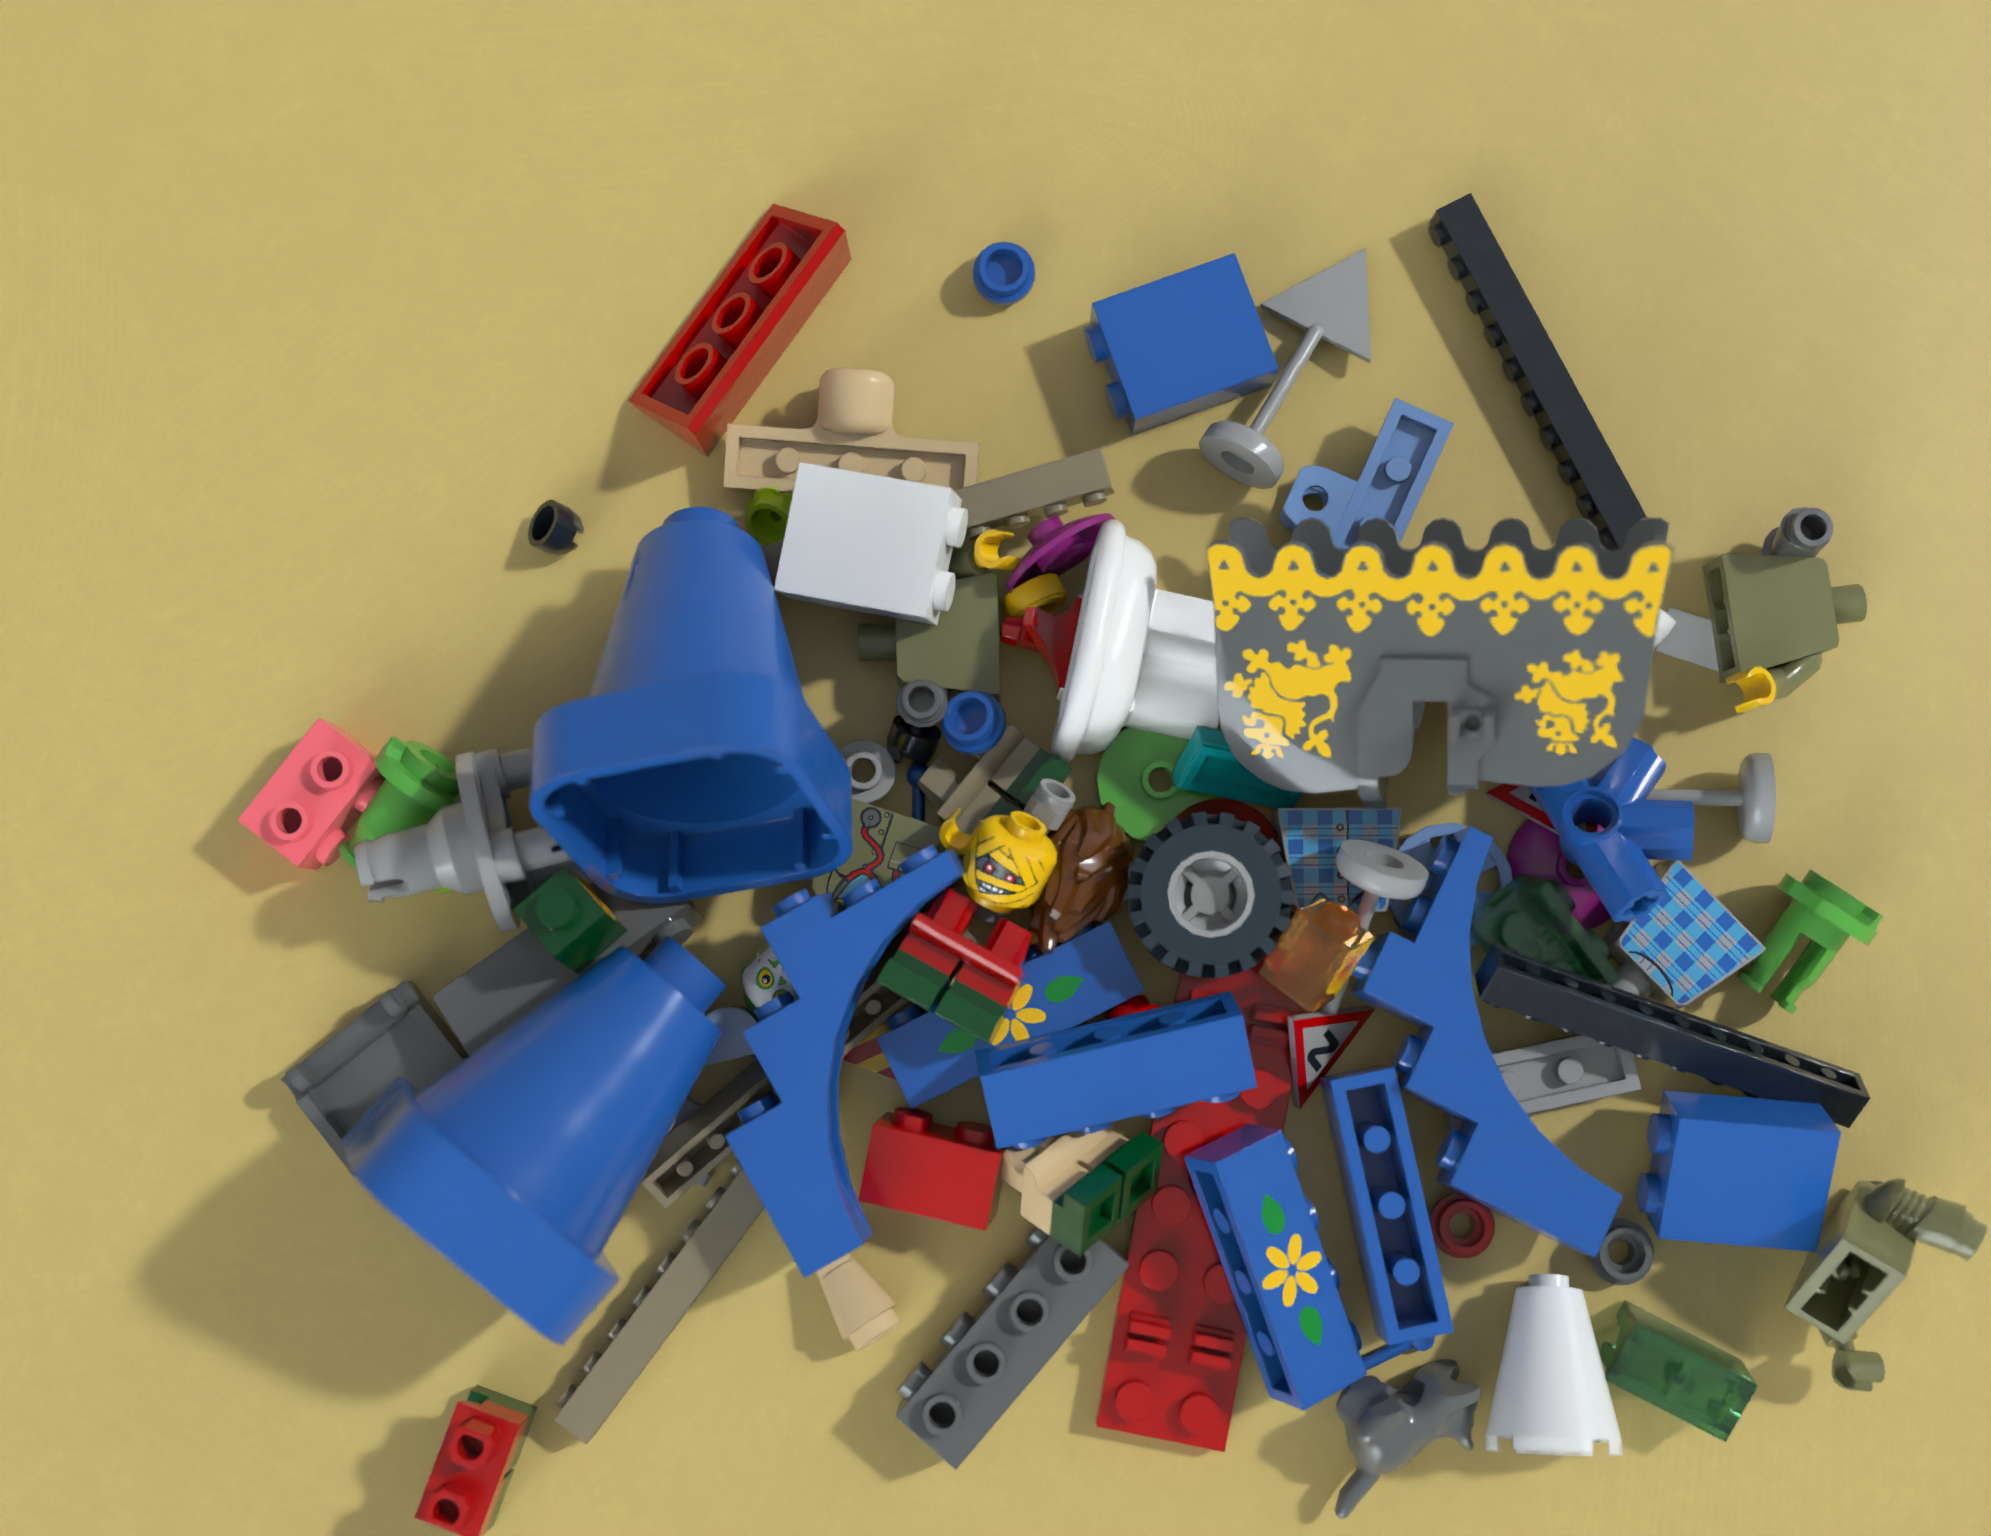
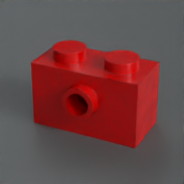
[858,1107,1010,1231]

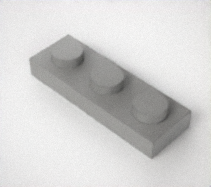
[1443,1034,1641,1129]

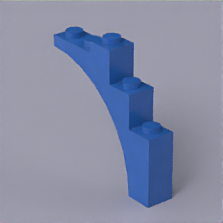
[1350,826,1623,1257]
[725,845,966,1278]

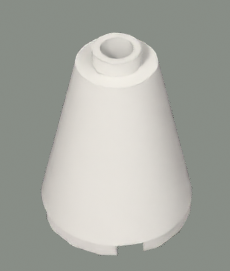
[1485,1274,1623,1457]

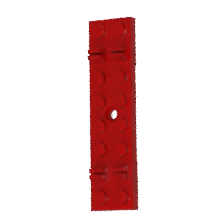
[1095,931,1318,1452]

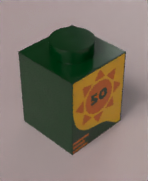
[514,865,628,974]

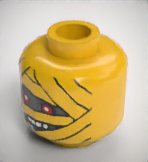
[962,811,1057,913]

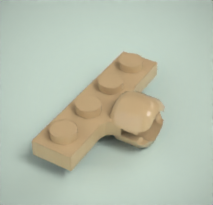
[723,368,980,493]

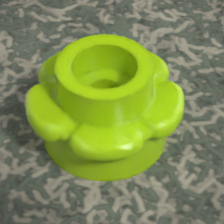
[745,487,793,545]

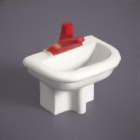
[1000,520,1219,763]

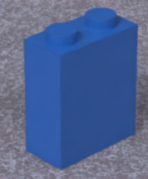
[1083,253,1279,435]
[1637,1090,1841,1252]

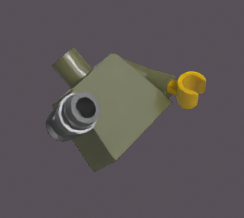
[1702,507,1867,713]
[858,529,1019,727]

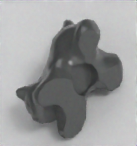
[1335,1359,1481,1519]

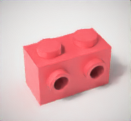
[238,718,386,870]

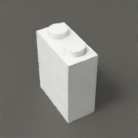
[774,462,968,626]

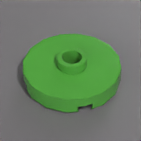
[1096,727,1220,843]

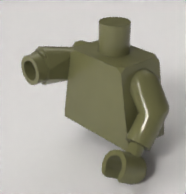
[1784,1178,1987,1392]

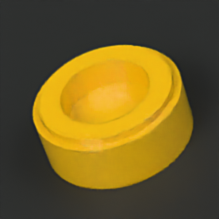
[1001,573,1068,619]

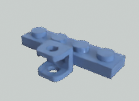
[1279,398,1454,549]

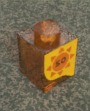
[1259,898,1375,1013]

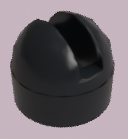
[528,500,584,555]
[886,715,942,769]

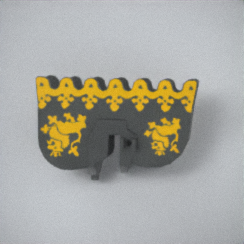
[1206,517,1674,809]

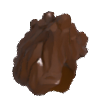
[1027,802,1134,954]

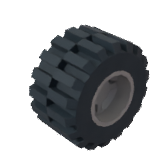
[1127,811,1295,978]

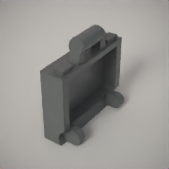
[281,981,469,1176]

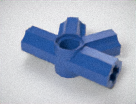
[1528,737,1694,922]

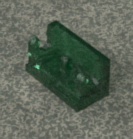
[1600,1300,1758,1442]

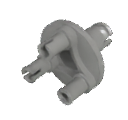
[354,745,593,932]

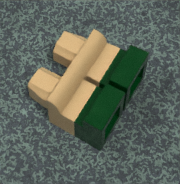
[1001,1124,1163,1256]

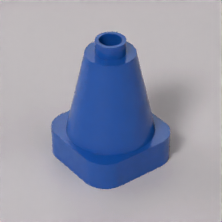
[530,507,853,903]
[341,935,727,1346]

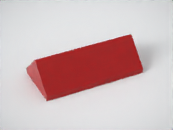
[628,203,851,457]

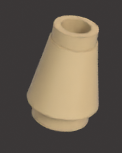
[815,1253,901,1352]

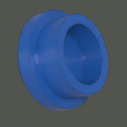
[973,242,1035,305]
[941,691,1006,755]

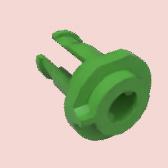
[338,735,461,869]
[1737,869,1883,1014]

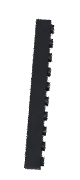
[1429,193,1647,550]
[1475,944,1871,1128]

